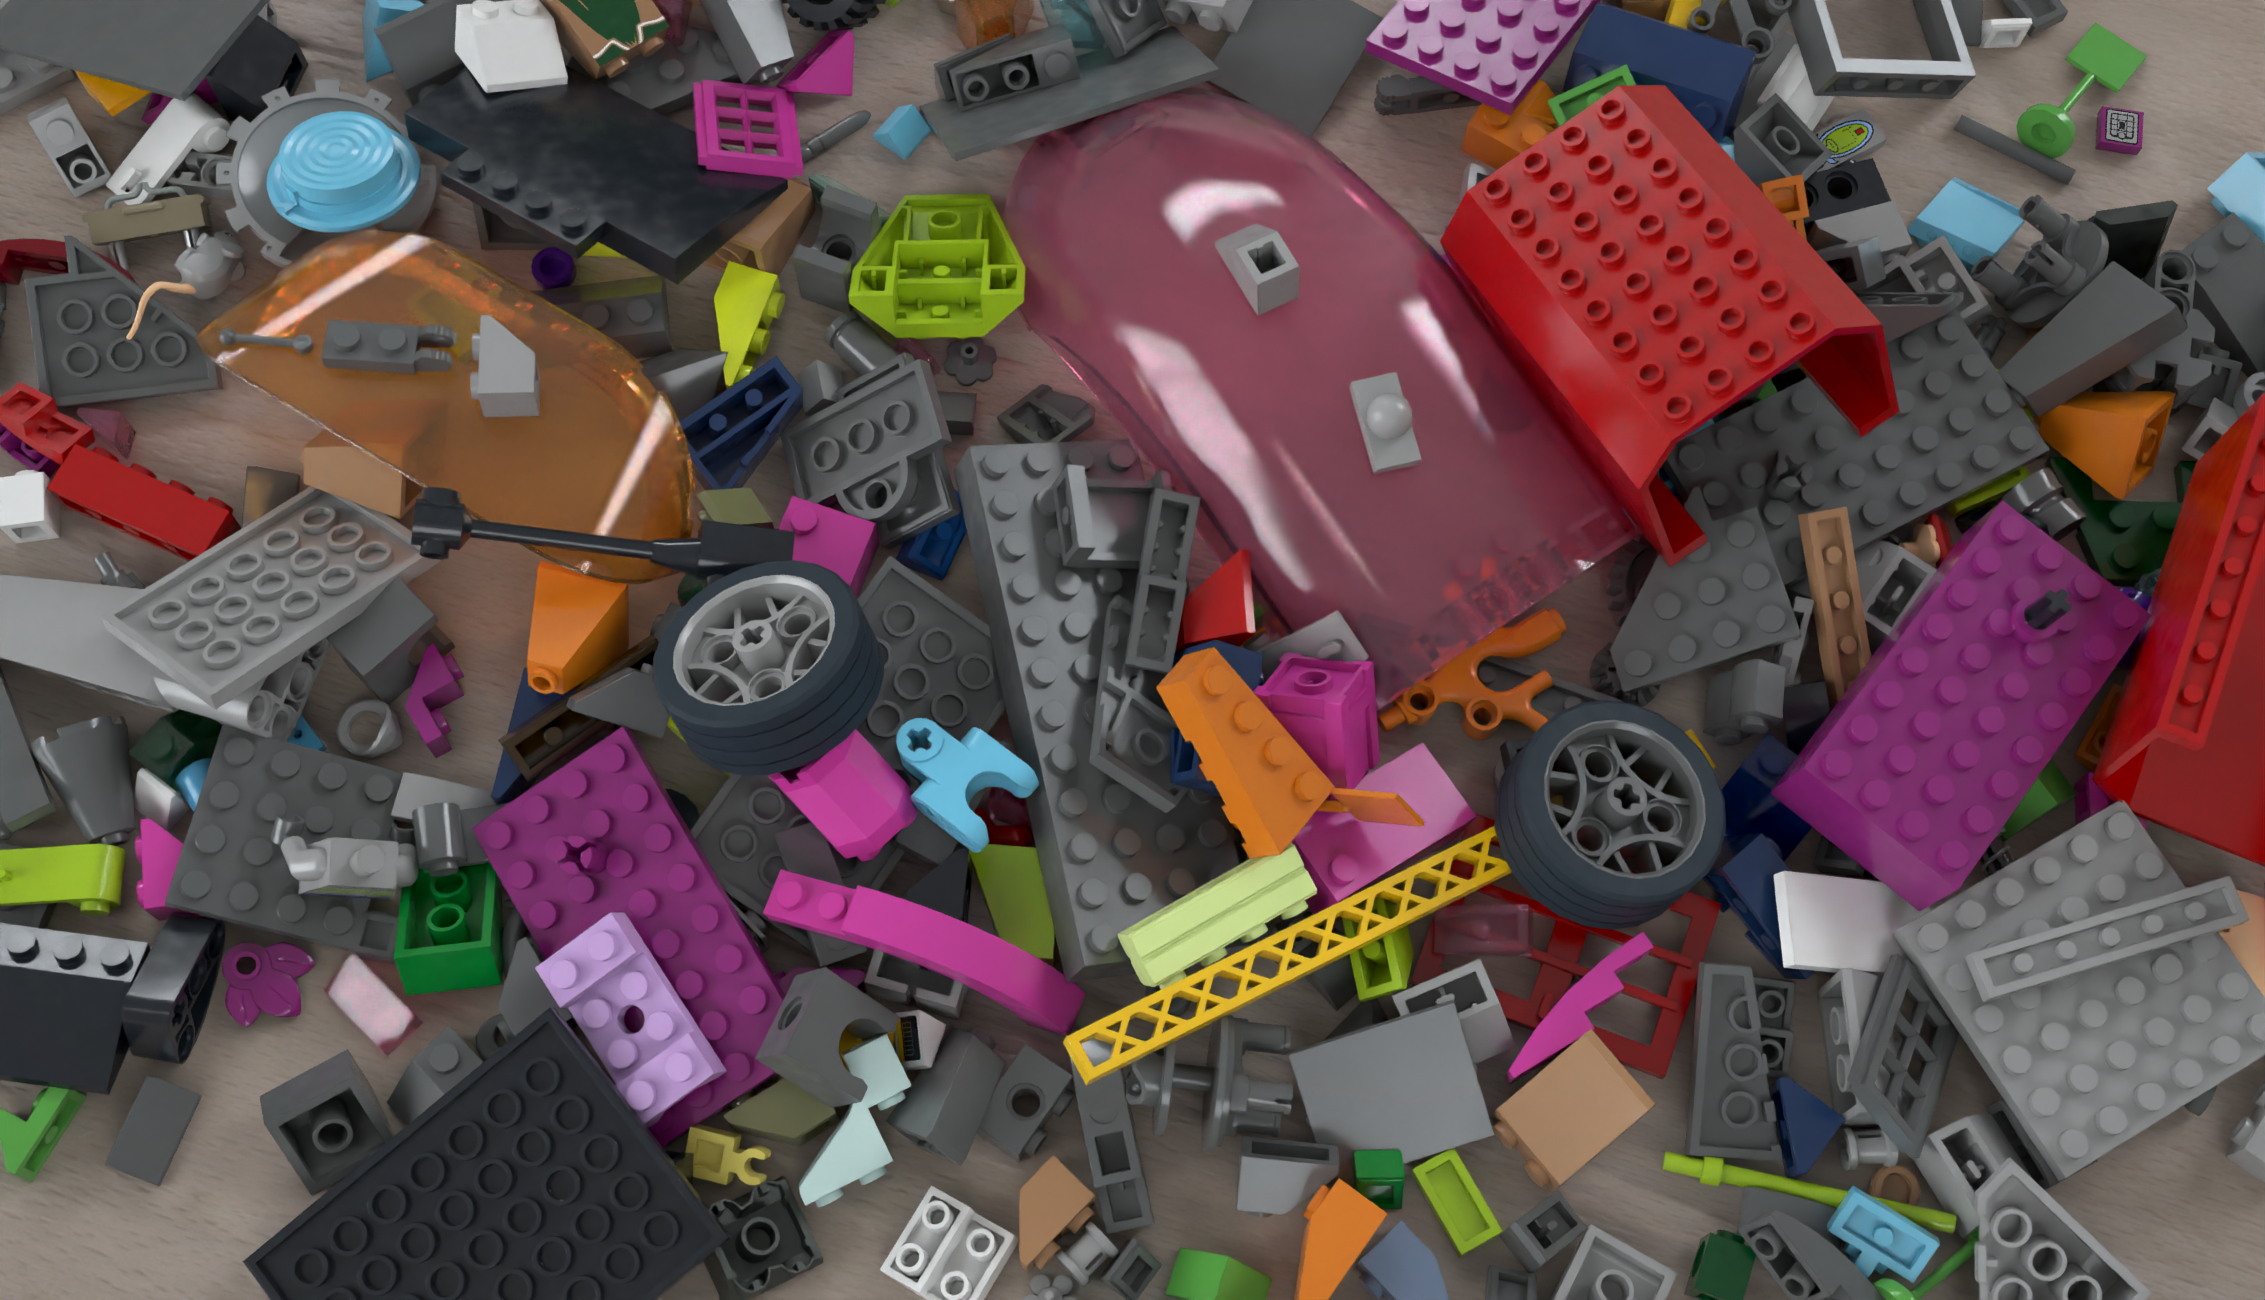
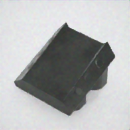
[2087,200,2178,280]
[704,1176,823,1300]

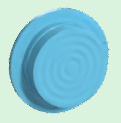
[266,111,421,232]

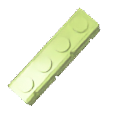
[1117,842,1317,989]

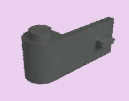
[412,803,508,877]

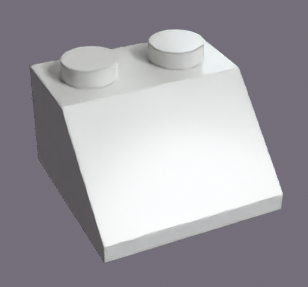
[455,0,568,93]

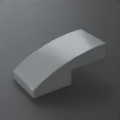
[391,772,496,824]

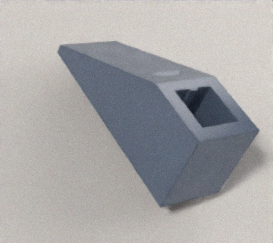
[1355,1221,1449,1300]

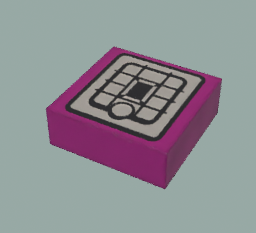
[2095,106,2144,155]

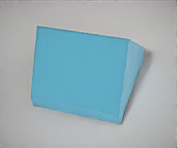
[872,104,931,161]

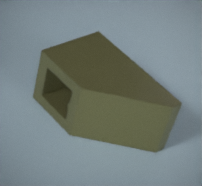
[697,487,774,529]
[724,1074,840,1147]

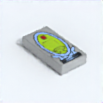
[1814,108,1887,172]

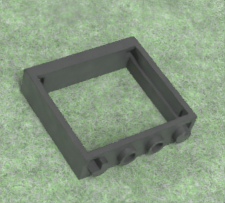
[1787,0,1976,99]

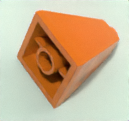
[2034,391,2176,500]
[527,561,629,695]

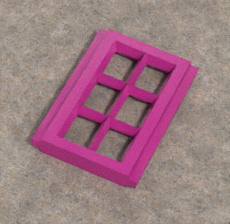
[692,79,803,179]

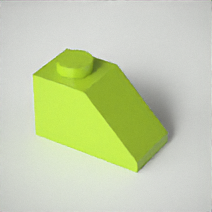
[1342,898,1414,1002]

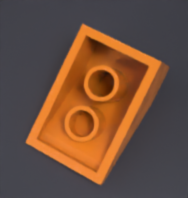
[1293,1178,1388,1300]

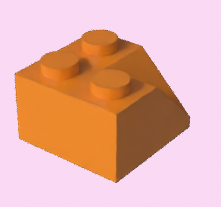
[1461,79,1558,170]

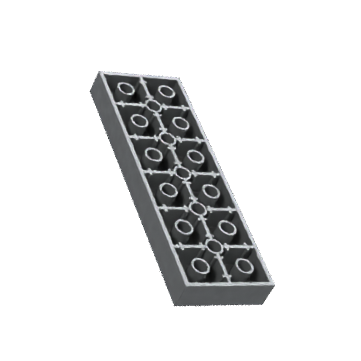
[954,439,1258,983]

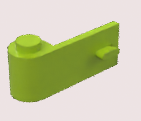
[0,844,126,917]

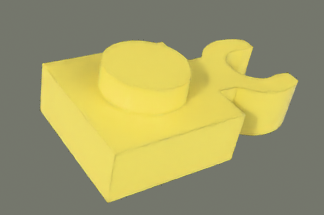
[685,1124,771,1185]

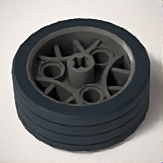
[1494,700,1726,930]

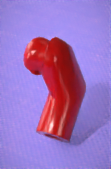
[974,808,1033,847]

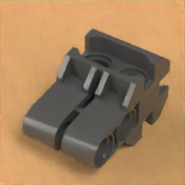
[2092,250,2215,418]

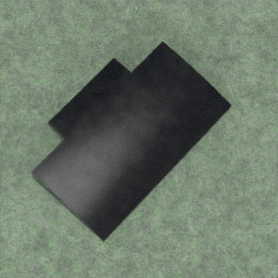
[404,65,788,285]

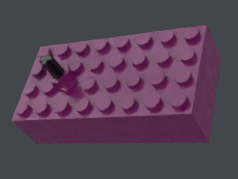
[1770,500,2152,911]

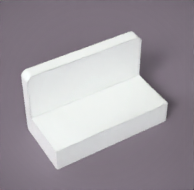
[1757,44,1835,131]

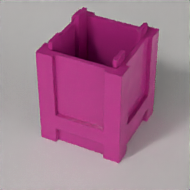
[1253,652,1380,801]

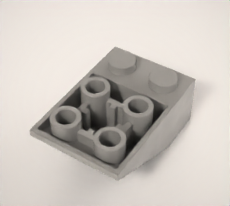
[1785,540,1937,654]

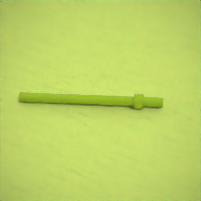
[1662,1151,1956,1234]

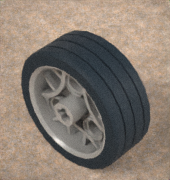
[653,560,884,776]

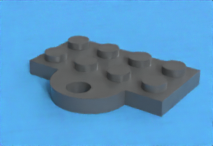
[780,359,952,523]

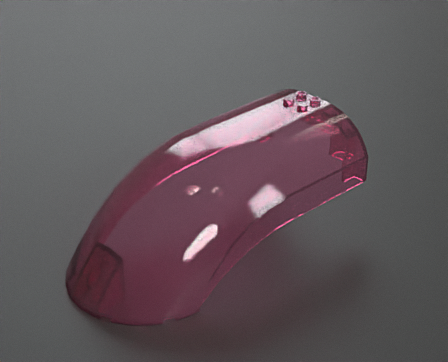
[1003,86,1641,713]

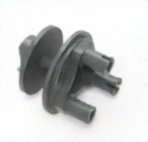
[1126,1014,1293,1154]

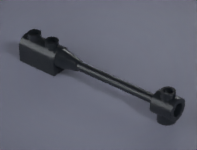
[411,487,795,589]

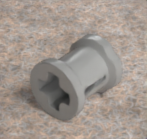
[1837,1126,1898,1171]
[1055,1221,1119,1287]

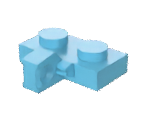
[1826,1186,1940,1283]

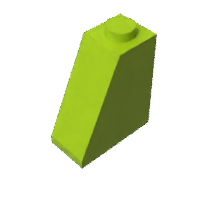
[969,844,1056,968]

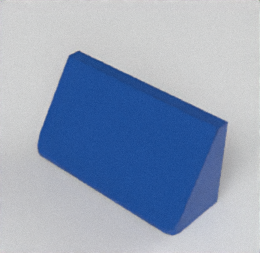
[895,489,967,581]

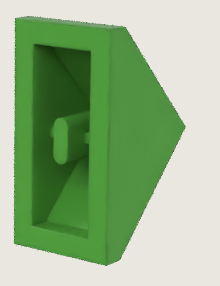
[2000,759,2078,842]
[1165,1247,1272,1300]

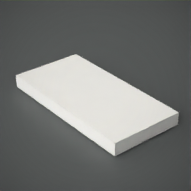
[1773,871,1930,977]

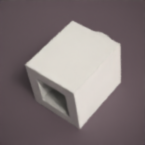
[0,470,60,544]

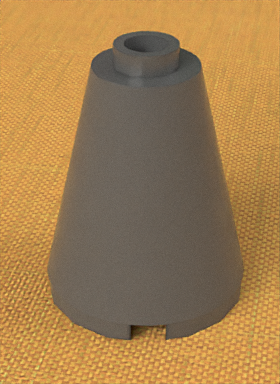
[31,716,136,846]

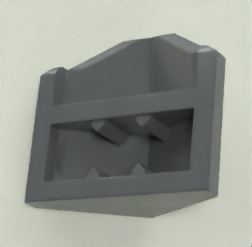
[997,384,1096,444]

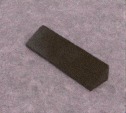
[498,635,659,781]

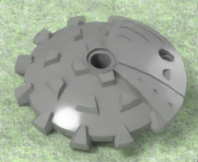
[216,79,437,277]

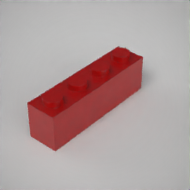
[47,444,241,561]

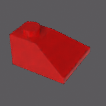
[1175,549,1255,652]

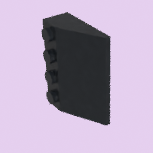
[0,923,151,1095]

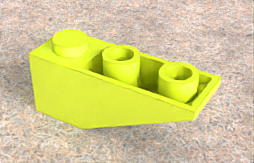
[714,261,785,389]

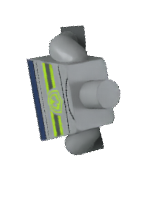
[271,814,418,900]

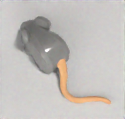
[126,230,246,340]

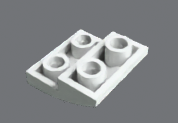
[880,1185,1019,1300]

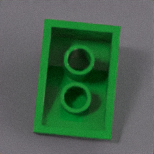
[394,856,503,996]

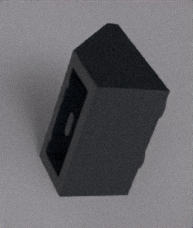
[205,15,309,123]

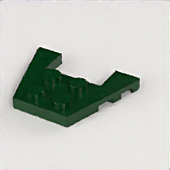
[2044,457,2197,587]

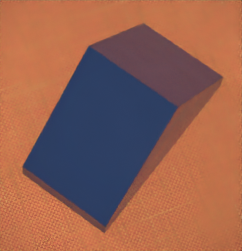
[1769,1077,1845,1180]

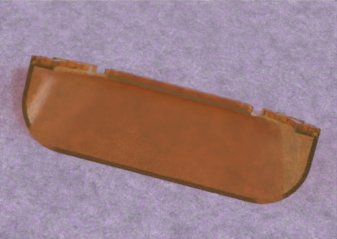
[196,230,695,584]

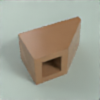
[1019,1155,1095,1273]

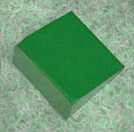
[1353,1150,1405,1209]

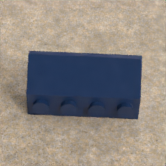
[1562,2,1757,142]

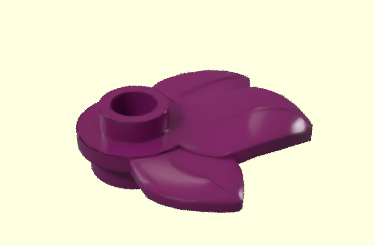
[222,942,315,1028]

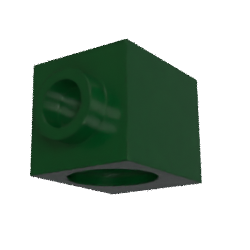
[1684,1230,1756,1300]

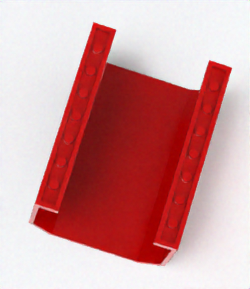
[1440,85,1900,567]
[2092,393,2265,867]

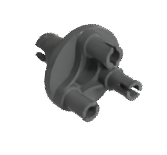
[1970,195,2109,328]

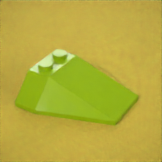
[849,194,1026,339]

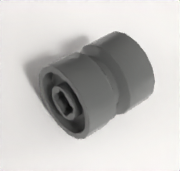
[2001,467,2087,542]

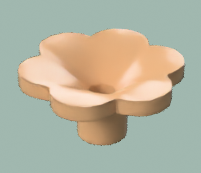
[1899,523,1940,569]

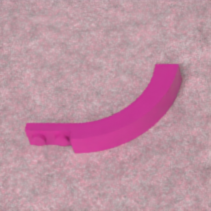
[763,870,1085,1036]

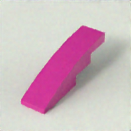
[1505,931,1653,1084]

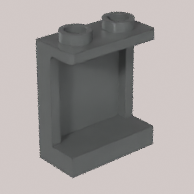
[1052,464,1177,569]

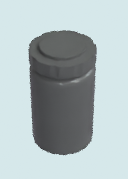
[824,310,899,376]

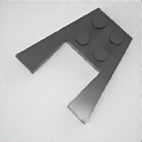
[1089,595,1190,813]

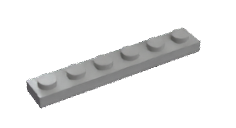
[1965,875,2250,1003]

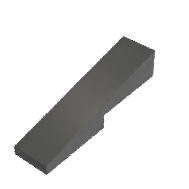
[1124,488,1201,674]

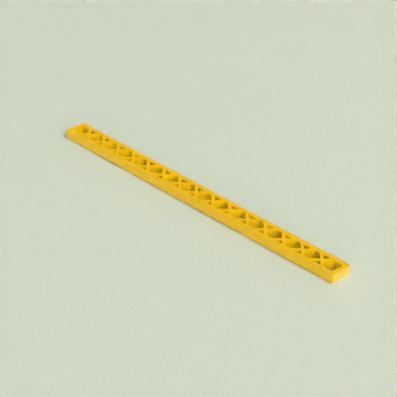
[1063,729,1716,1086]

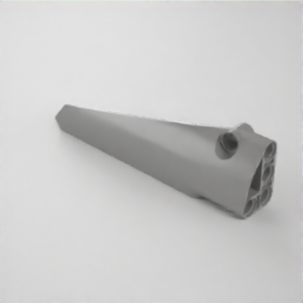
[0,575,330,742]

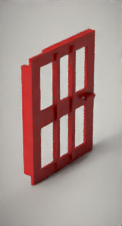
[1409,813,1722,1079]

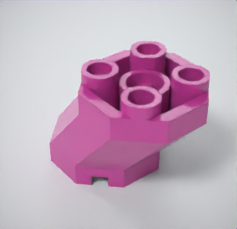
[768,729,918,862]

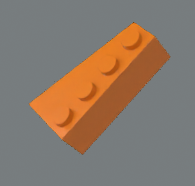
[1156,647,1335,859]

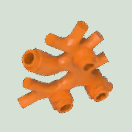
[1377,559,1566,740]

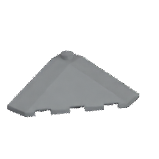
[1974,1157,2152,1300]

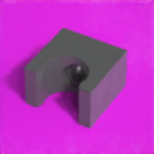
[792,185,881,313]
[327,577,455,705]
[755,967,900,1108]

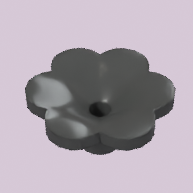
[944,337,997,386]

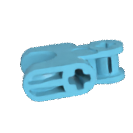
[896,718,1039,853]

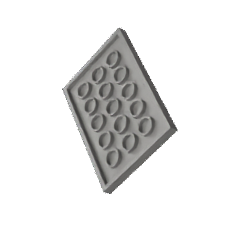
[101,486,441,710]

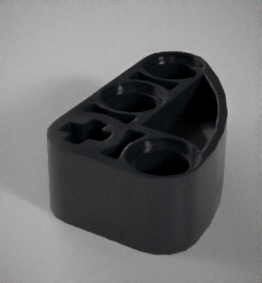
[122,912,226,1065]

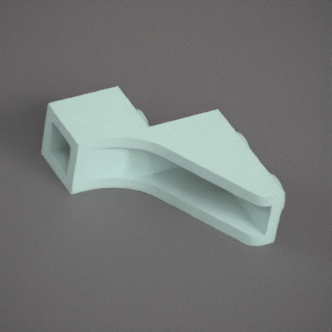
[798,1034,912,1208]

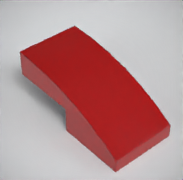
[0,382,95,465]

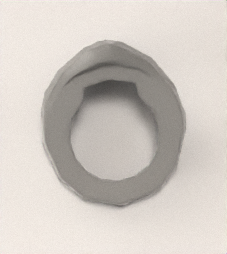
[336,700,404,758]

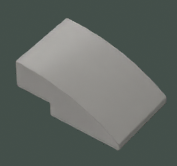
[1852,235,1993,326]
[1549,1224,1677,1300]

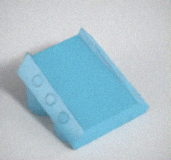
[1907,177,2026,276]

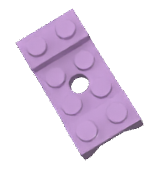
[535,912,727,1127]

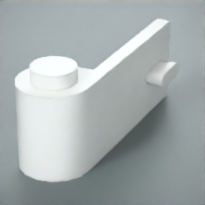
[105,92,230,205]

